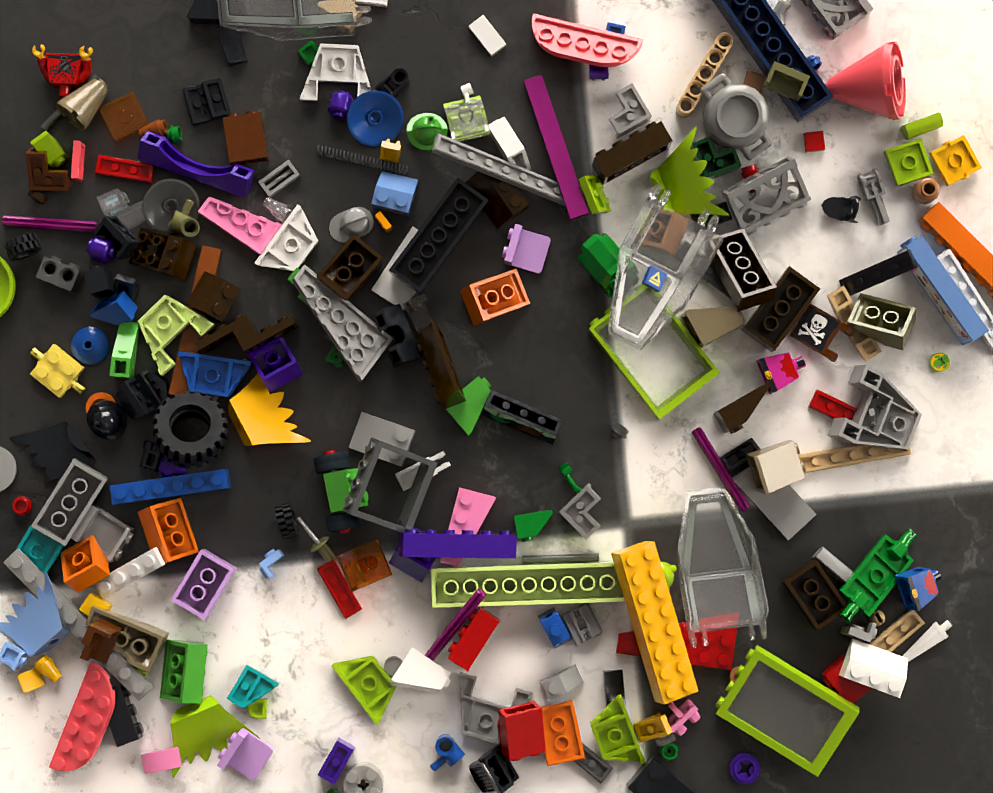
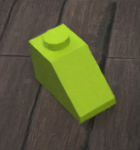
[30,131,69,168]

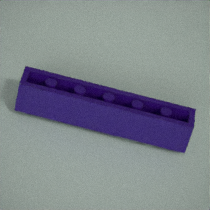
[398,529,517,558]

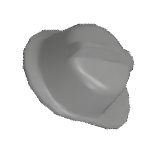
[329,207,374,243]

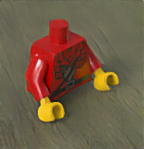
[32,44,93,98]

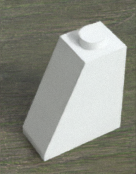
[488,117,531,170]
[389,648,451,693]

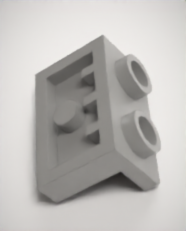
[840,622,877,642]

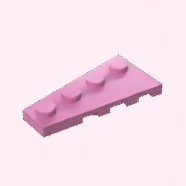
[198,197,283,255]
[440,487,496,567]

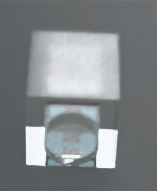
[96,188,129,216]

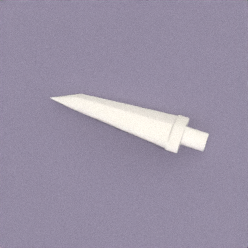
[902,620,952,662]

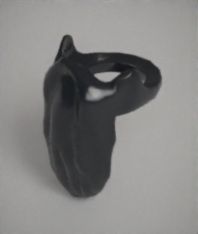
[821,196,861,223]

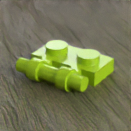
[579,175,611,215]

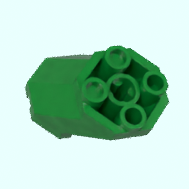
[577,233,638,297]

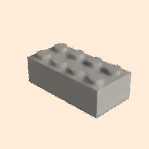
[31,458,108,546]

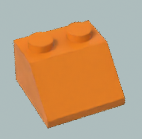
[60,535,110,593]

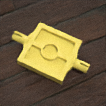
[30,344,85,398]

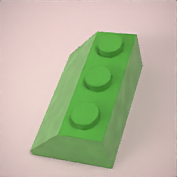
[160,640,208,703]

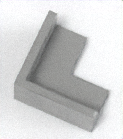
[609,83,652,139]
[559,483,601,540]

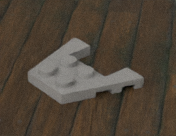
[459,672,533,745]

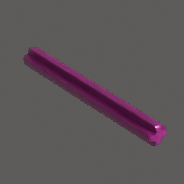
[2,215,97,232]
[692,427,750,512]
[424,589,486,661]

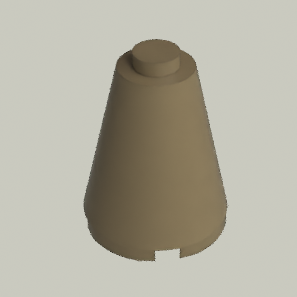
[55,79,108,131]

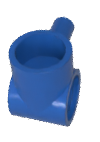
[430,734,465,771]

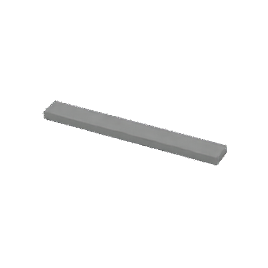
[432,133,565,206]

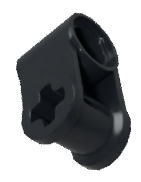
[374,68,410,98]

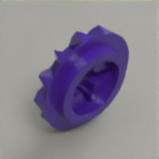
[729,752,761,784]

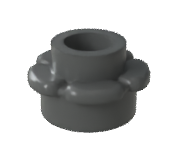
[611,423,629,440]

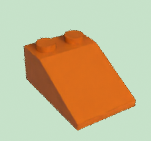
[460,269,530,326]

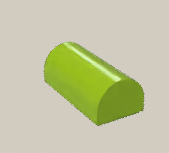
[900,112,943,140]

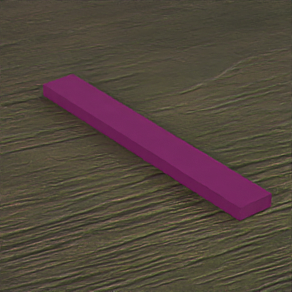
[524,75,589,221]

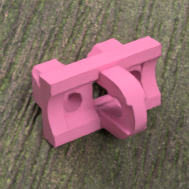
[667,699,701,736]

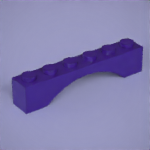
[137,131,254,198]

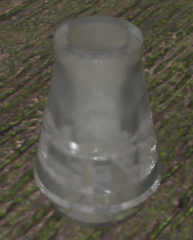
[263,197,292,223]

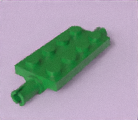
[838,529,917,623]

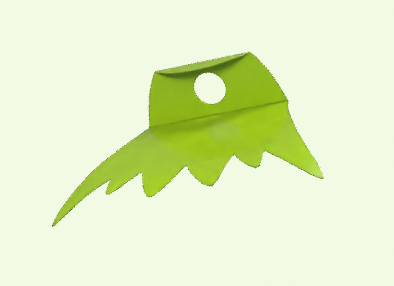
[650,127,729,216]
[170,695,260,778]

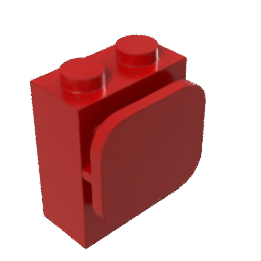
[822,654,872,704]
[497,701,546,761]

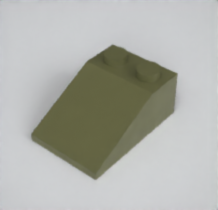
[847,293,916,350]

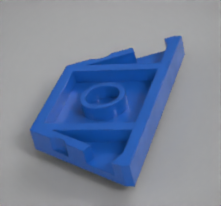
[178,351,252,398]

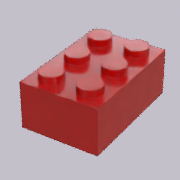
[447,607,500,672]

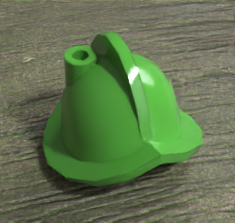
[406,113,448,151]

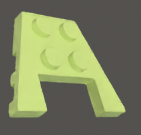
[138,295,216,376]

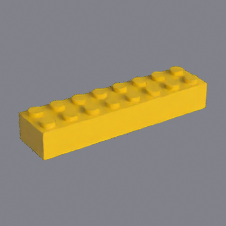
[611,541,698,705]

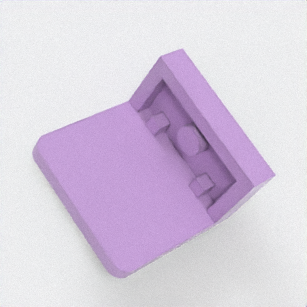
[502,224,551,274]
[217,728,274,780]

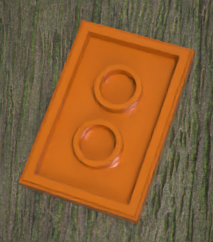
[541,700,585,766]

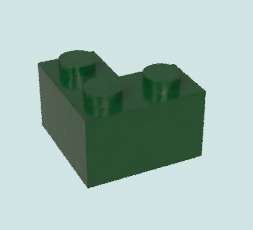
[690,136,741,179]

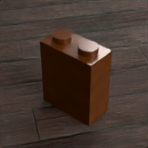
[223,110,270,165]

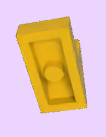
[633,713,672,742]

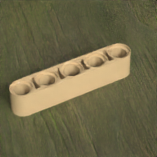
[676,33,733,118]

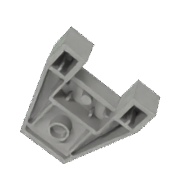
[827,365,922,449]

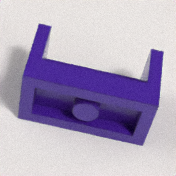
[317,738,355,784]

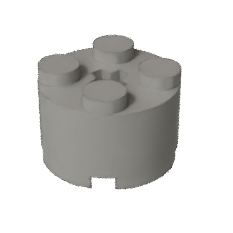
[343,762,384,793]

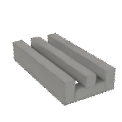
[258,159,300,198]

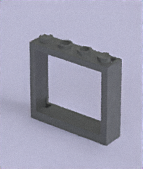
[342,437,438,533]

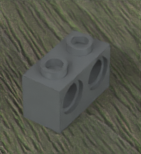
[36,255,84,294]

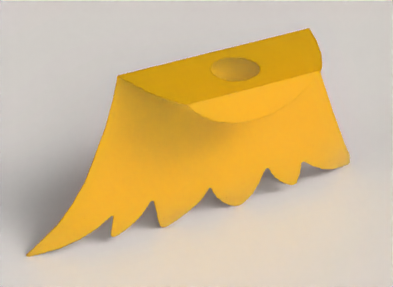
[228,373,311,446]

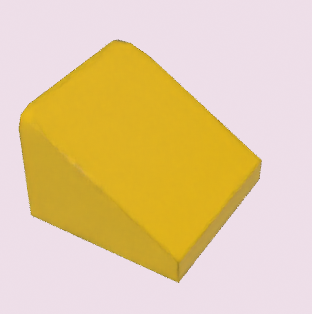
[17,668,46,693]

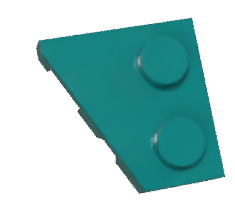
[227,665,279,709]

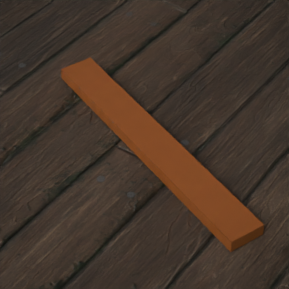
[169,245,222,395]

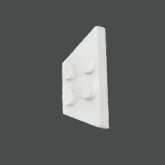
[255,205,319,271]

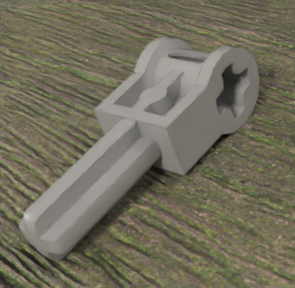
[857,168,890,225]

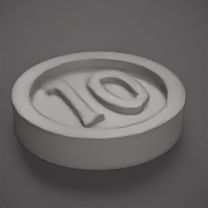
[384,656,403,676]

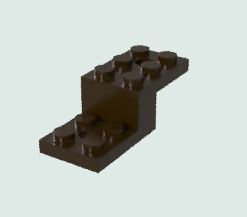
[195,314,299,354]

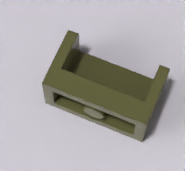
[763,61,810,102]

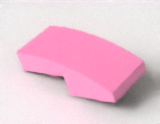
[141,746,182,774]

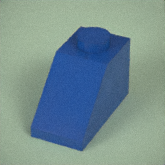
[89,291,138,325]

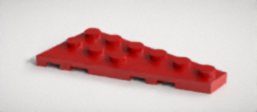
[616,612,739,670]

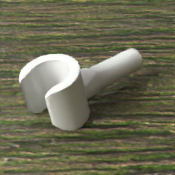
[461,83,474,109]

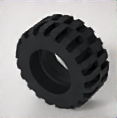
[152,391,228,469]

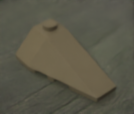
[85,606,169,672]

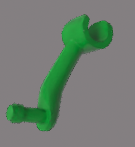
[559,462,582,494]

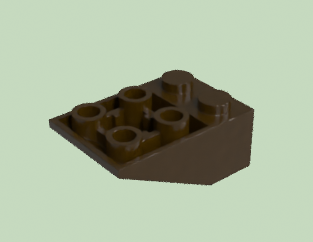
[128,227,197,281]

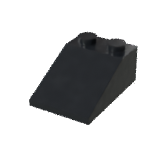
[626,755,694,793]

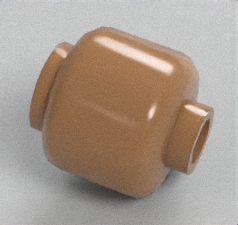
[912,178,940,204]

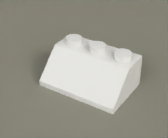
[839,638,908,698]

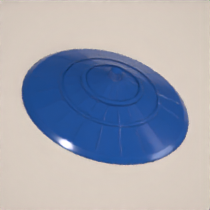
[347,91,404,147]

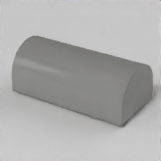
[811,546,853,583]

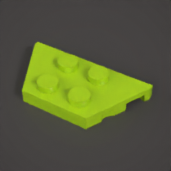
[331,655,397,725]
[590,694,645,764]

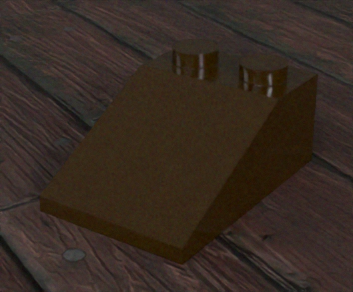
[316,234,383,301]
[713,382,770,434]

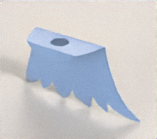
[0,572,71,657]

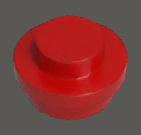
[12,496,32,516]

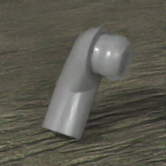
[773,0,791,25]

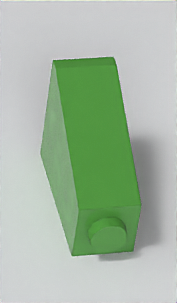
[446,376,491,436]

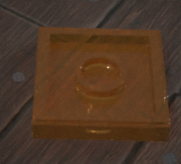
[99,91,149,142]

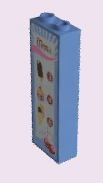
[897,235,989,345]

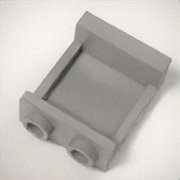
[71,505,134,562]

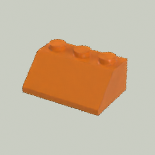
[138,498,199,564]

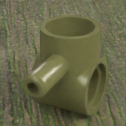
[168,199,200,237]

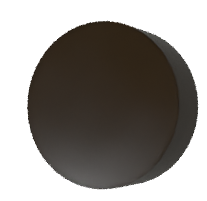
[28,190,47,205]

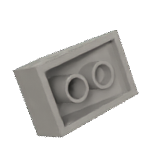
[349,412,416,467]

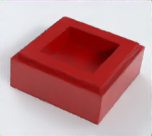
[803,131,825,153]

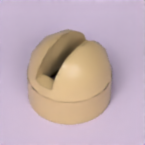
[869,610,885,626]

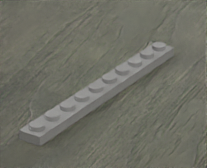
[3,549,154,701]

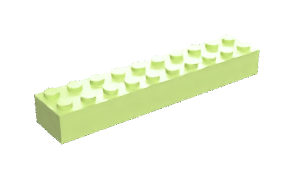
[431,562,625,608]

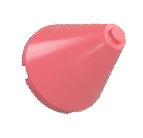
[825,42,906,120]

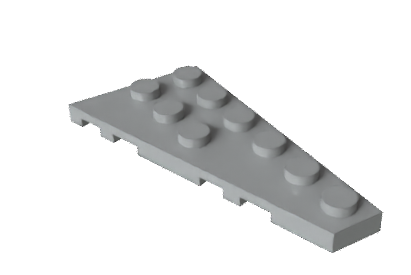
[291,265,393,382]

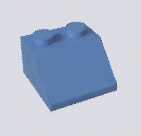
[371,171,419,217]

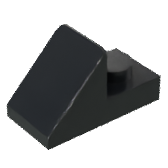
[114,274,140,303]

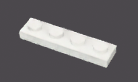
[95,547,165,599]

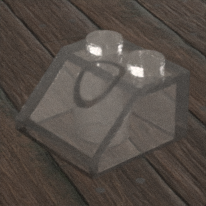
[444,99,491,141]

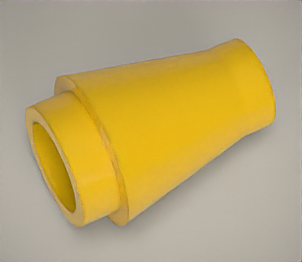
[33,654,62,683]

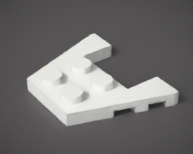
[300,43,371,101]

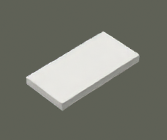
[371,226,418,311]

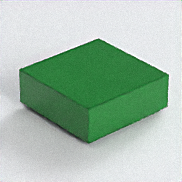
[297,40,318,67]

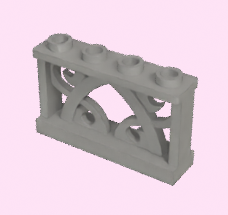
[801,0,874,40]
[721,156,811,235]

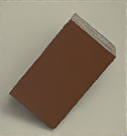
[25,147,73,191]
[80,619,122,664]

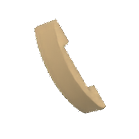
[827,286,882,361]

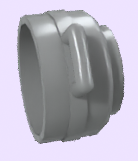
[700,73,772,160]

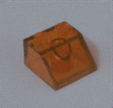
[337,539,392,592]

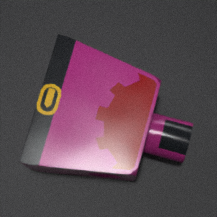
[756,352,806,394]

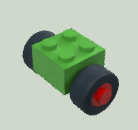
[313,450,369,534]

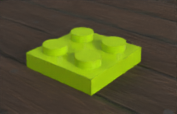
[884,138,934,187]

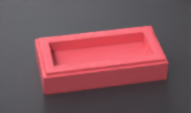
[71,140,85,182]

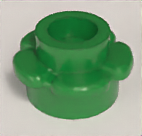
[167,125,182,144]
[659,741,678,761]

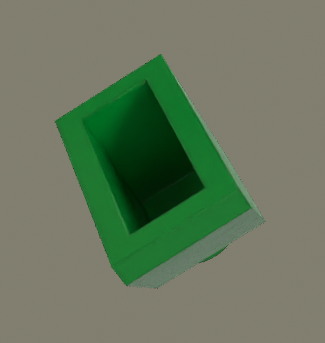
[514,510,553,542]

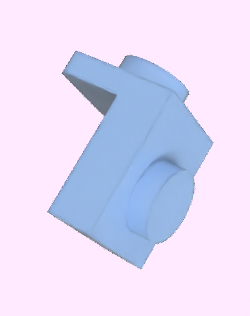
[259,549,285,579]
[0,641,28,671]

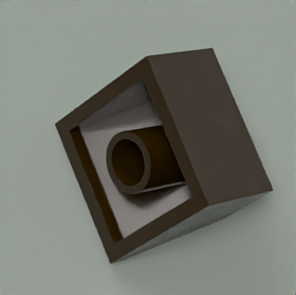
[186,271,241,323]

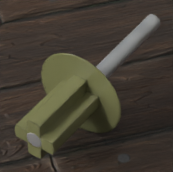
[296,517,336,562]

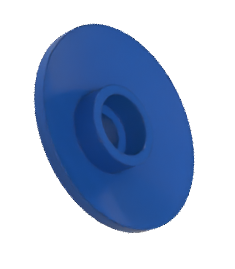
[71,327,110,365]

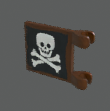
[790,303,854,362]

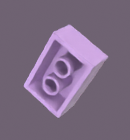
[171,549,238,620]

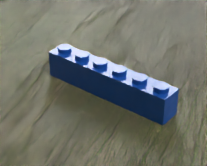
[110,469,231,505]

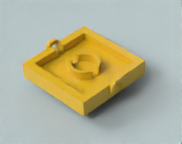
[929,135,982,187]

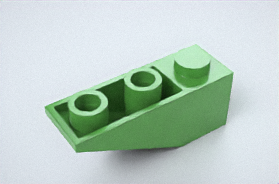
[109,322,139,379]

